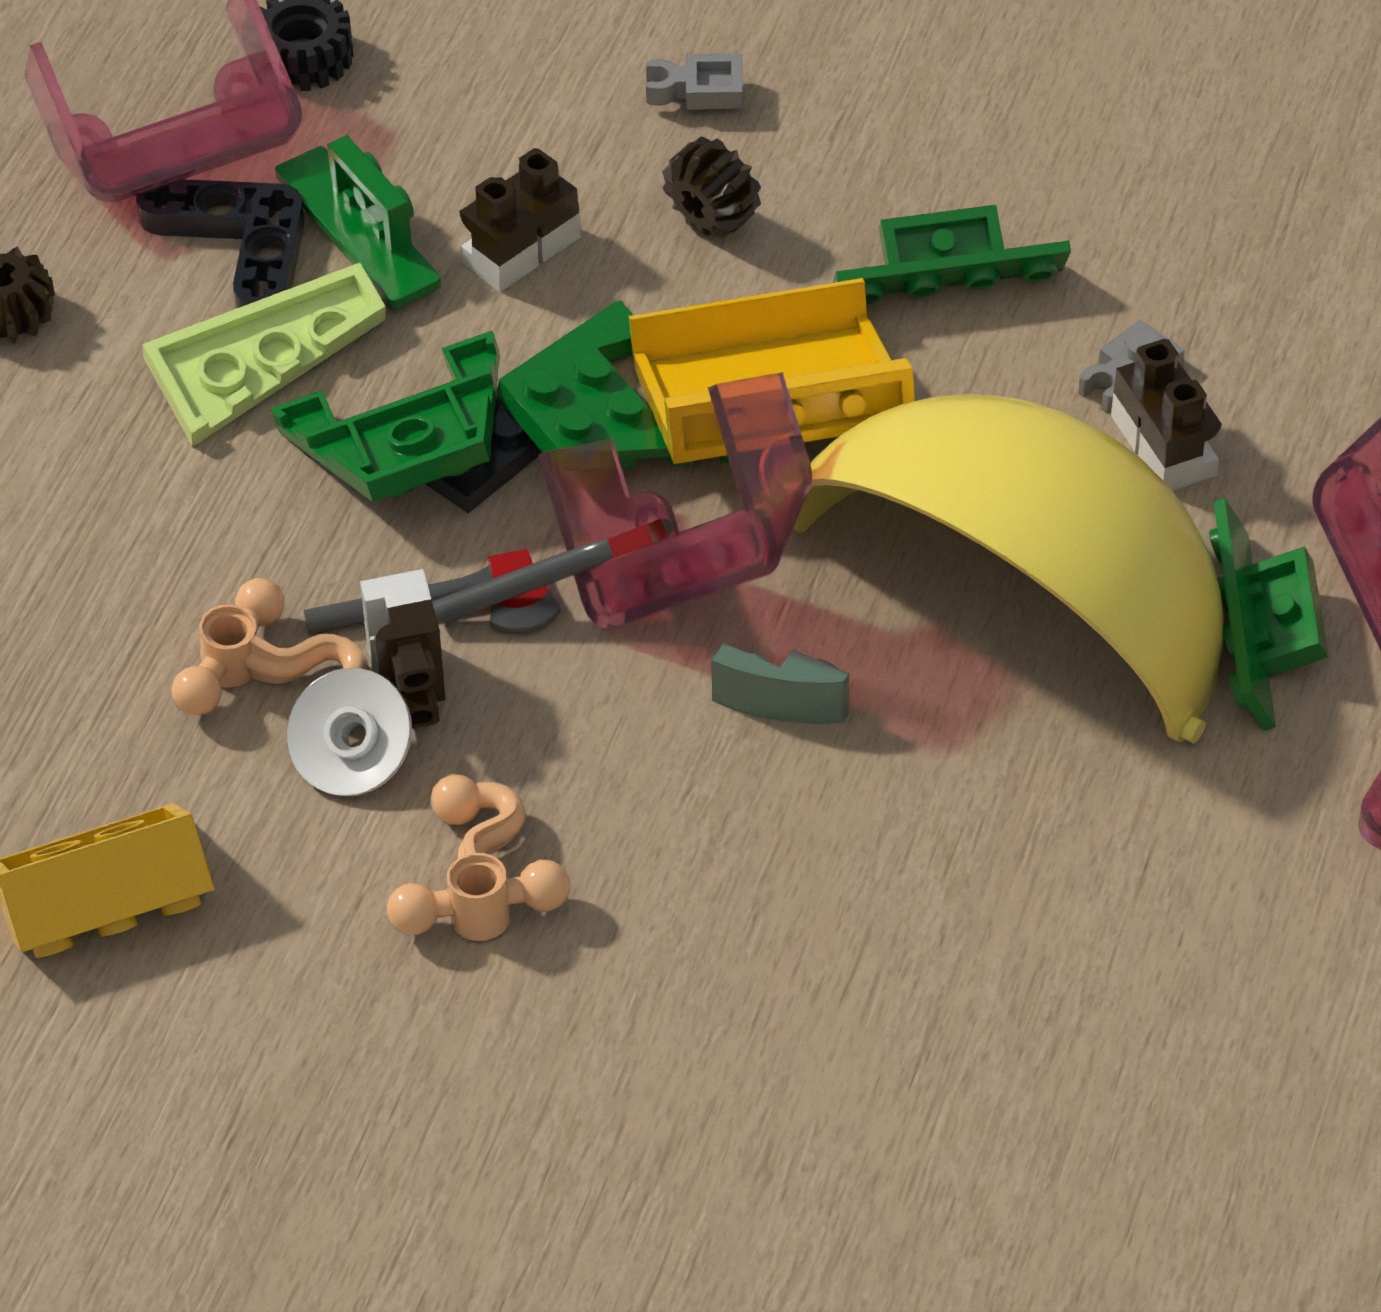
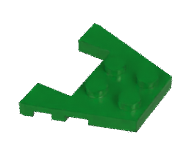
[496,301,745,473]
[271,331,500,502]

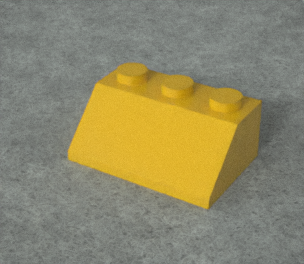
[0,803,215,958]

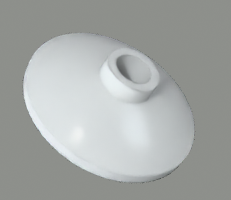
[287,668,412,797]

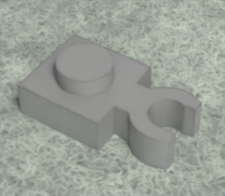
[646,54,743,110]
[1078,320,1185,413]

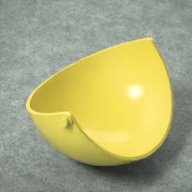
[780,394,1224,744]

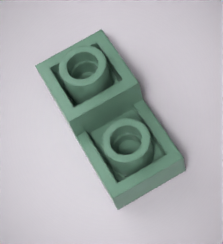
[711,643,849,724]

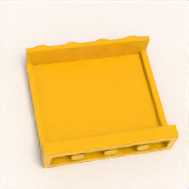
[629,278,915,464]

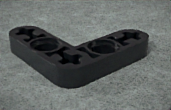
[136,178,305,309]

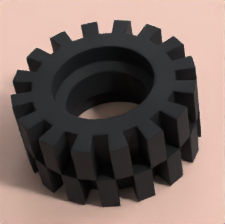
[249,0,354,91]

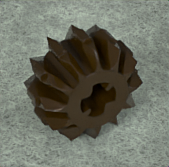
[662,136,761,239]
[0,246,55,345]

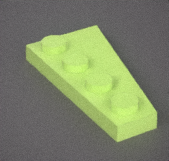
[142,263,386,447]

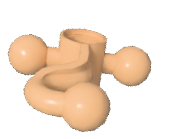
[171,578,368,716]
[386,774,570,941]

